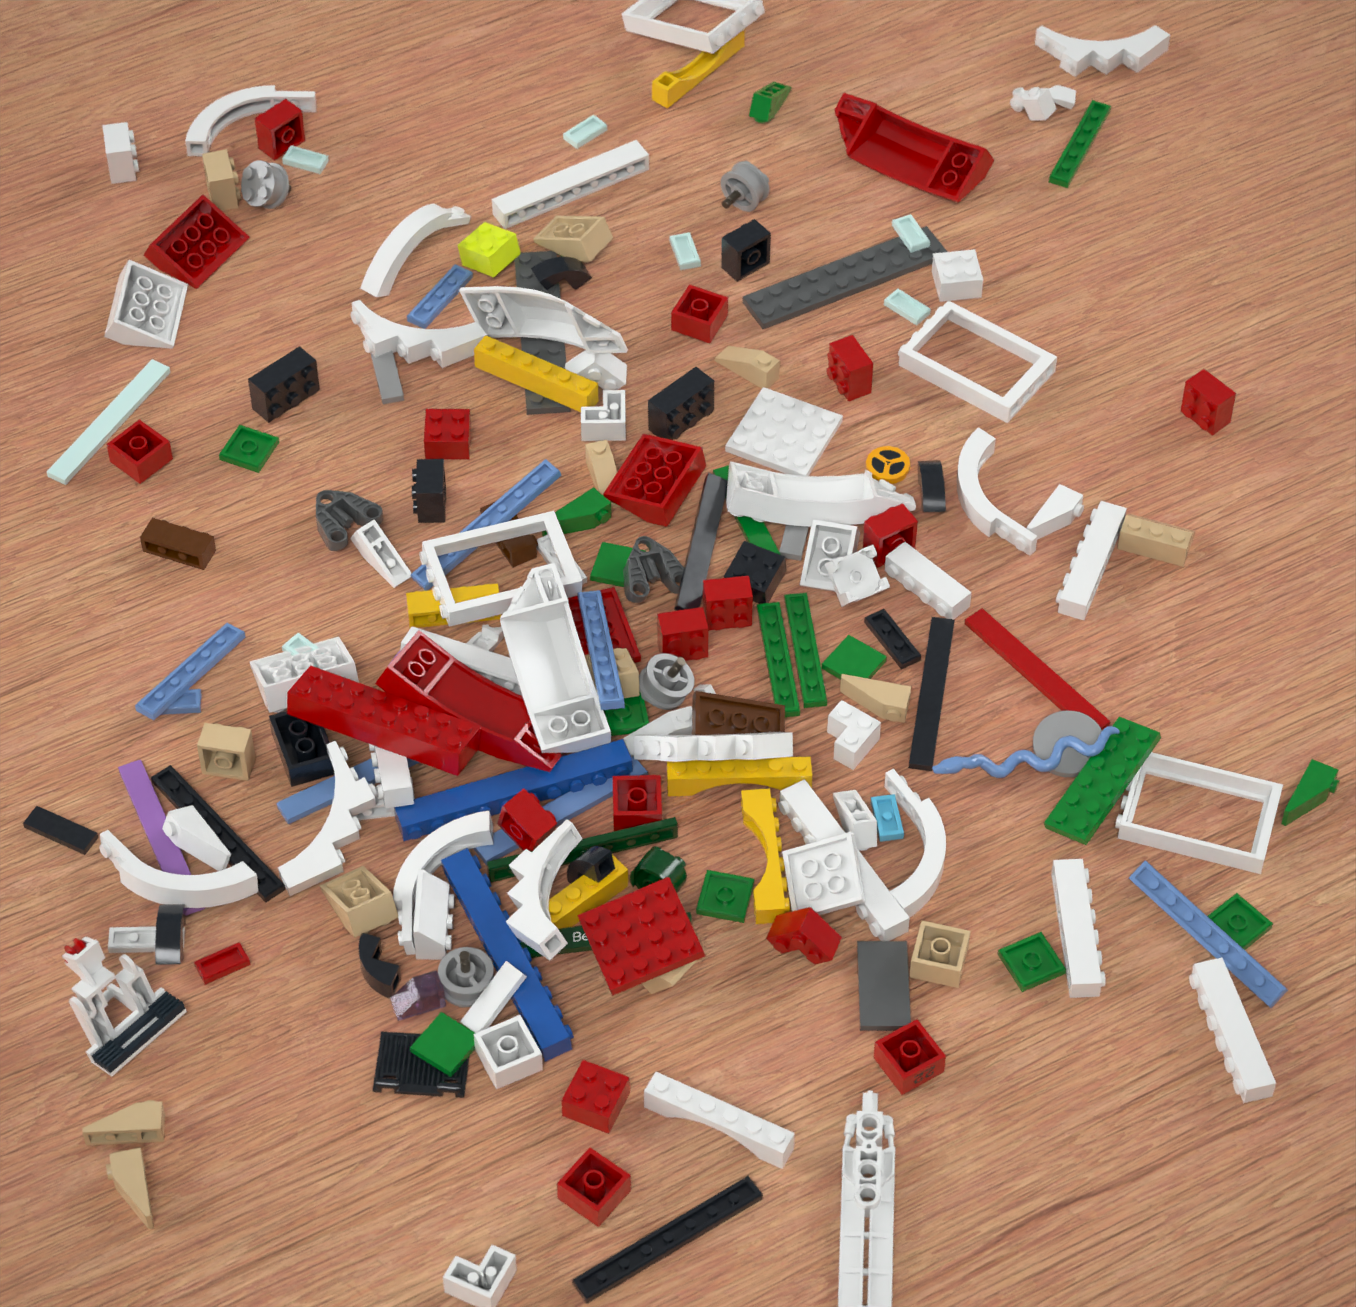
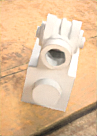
[1010,87,1057,120]

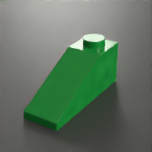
[749,81,792,123]
[542,487,611,536]
[1281,759,1340,826]

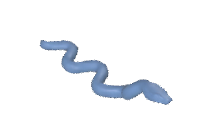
[932,726,1120,778]

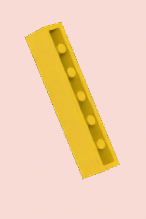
[474,335,599,412]

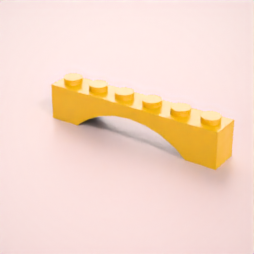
[652,29,745,109]
[667,757,812,796]
[741,788,790,924]

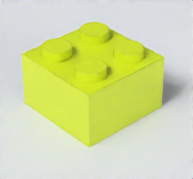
[457,222,521,277]

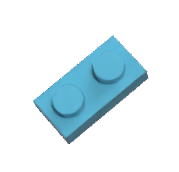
[871,794,904,842]

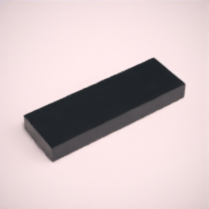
[864,609,921,670]
[23,806,99,855]

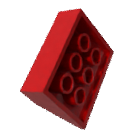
[143,194,250,289]
[603,434,706,527]

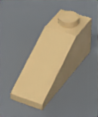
[715,346,780,389]
[585,440,620,509]
[840,674,911,723]
[83,1100,165,1146]
[106,1148,154,1229]

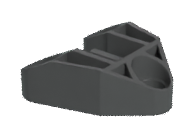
[316,490,383,551]
[623,536,684,603]

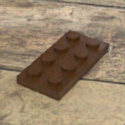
[692,691,785,735]

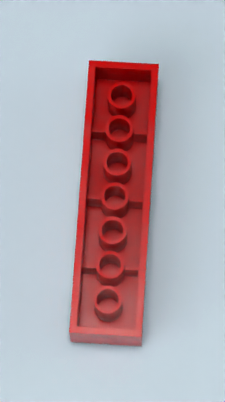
[287,665,481,776]

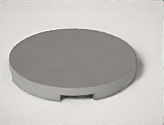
[1033,711,1102,777]

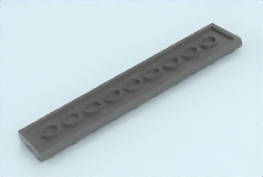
[742,226,948,330]
[514,251,571,415]

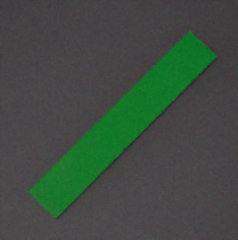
[1048,100,1111,188]
[713,465,781,555]
[784,593,827,708]
[756,602,800,717]

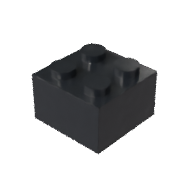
[721,219,771,282]
[412,459,446,523]
[724,541,786,604]

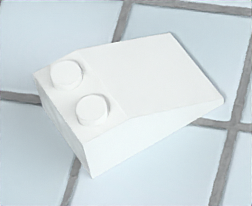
[800,520,860,592]

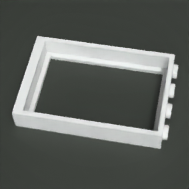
[622,0,765,53]
[898,300,1057,423]
[419,511,582,627]
[1115,752,1283,874]

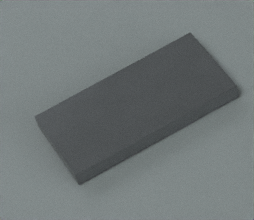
[857,941,911,1031]

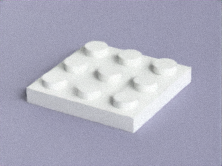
[782,832,865,915]

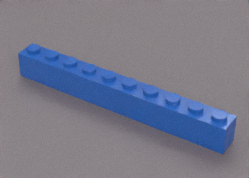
[394,739,633,841]
[441,848,574,1062]

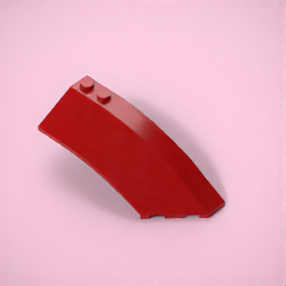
[834,93,995,203]
[375,630,562,772]

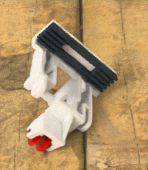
[62,936,187,1076]

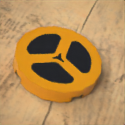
[866,446,910,484]

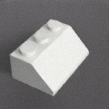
[413,869,455,960]

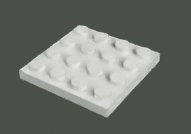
[725,387,843,477]

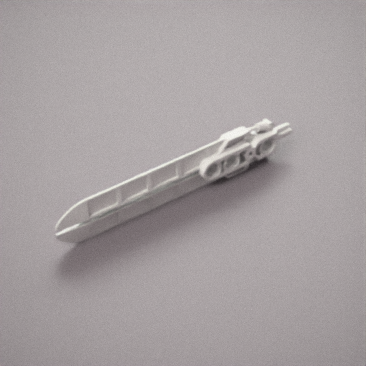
[838,1091,895,1307]

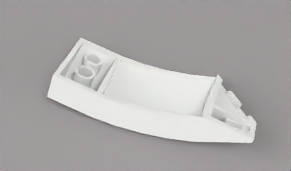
[459,286,628,354]
[726,461,916,527]
[500,563,611,753]

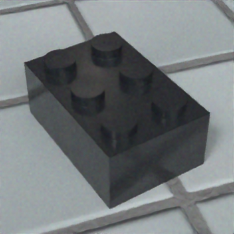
[248,346,320,423]
[648,367,714,440]
[269,711,335,787]

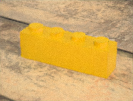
[406,584,501,628]
[549,855,628,929]

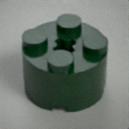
[629,846,687,893]

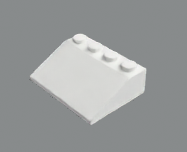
[104,260,188,349]
[250,637,359,713]

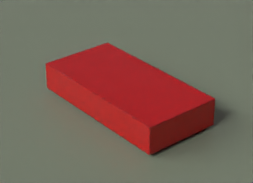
[194,942,251,985]

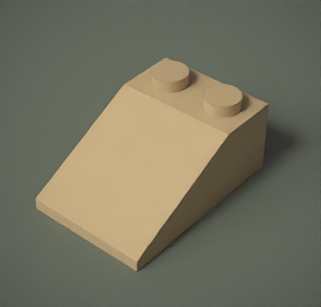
[533,216,613,263]
[320,866,398,937]

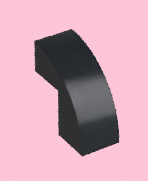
[531,257,592,290]
[918,460,946,512]
[567,846,615,883]
[155,904,186,965]
[358,933,401,999]

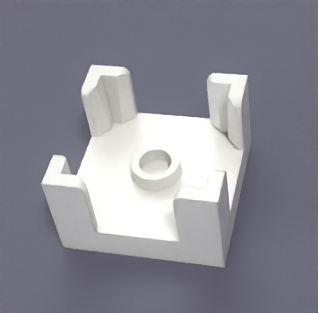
[825,545,890,607]

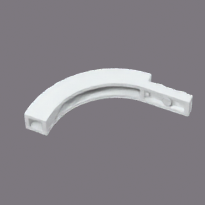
[185,85,317,156]
[361,203,471,297]
[957,427,1037,556]
[884,769,946,918]
[393,811,494,955]
[99,830,258,908]

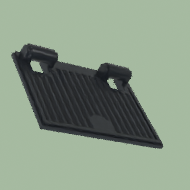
[373,1031,470,1098]

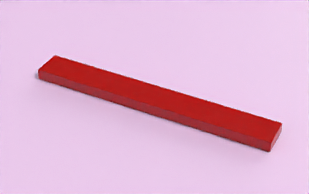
[965,608,1111,731]

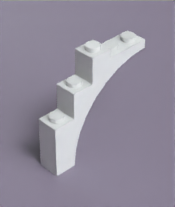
[1035,25,1170,77]
[350,300,487,368]
[634,732,793,762]
[278,741,378,896]
[506,819,583,960]

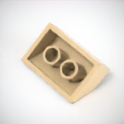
[1117,514,1195,567]

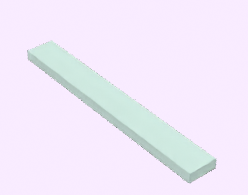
[47,359,171,485]

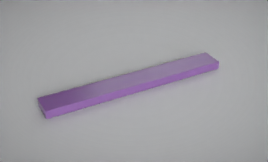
[118,759,205,916]

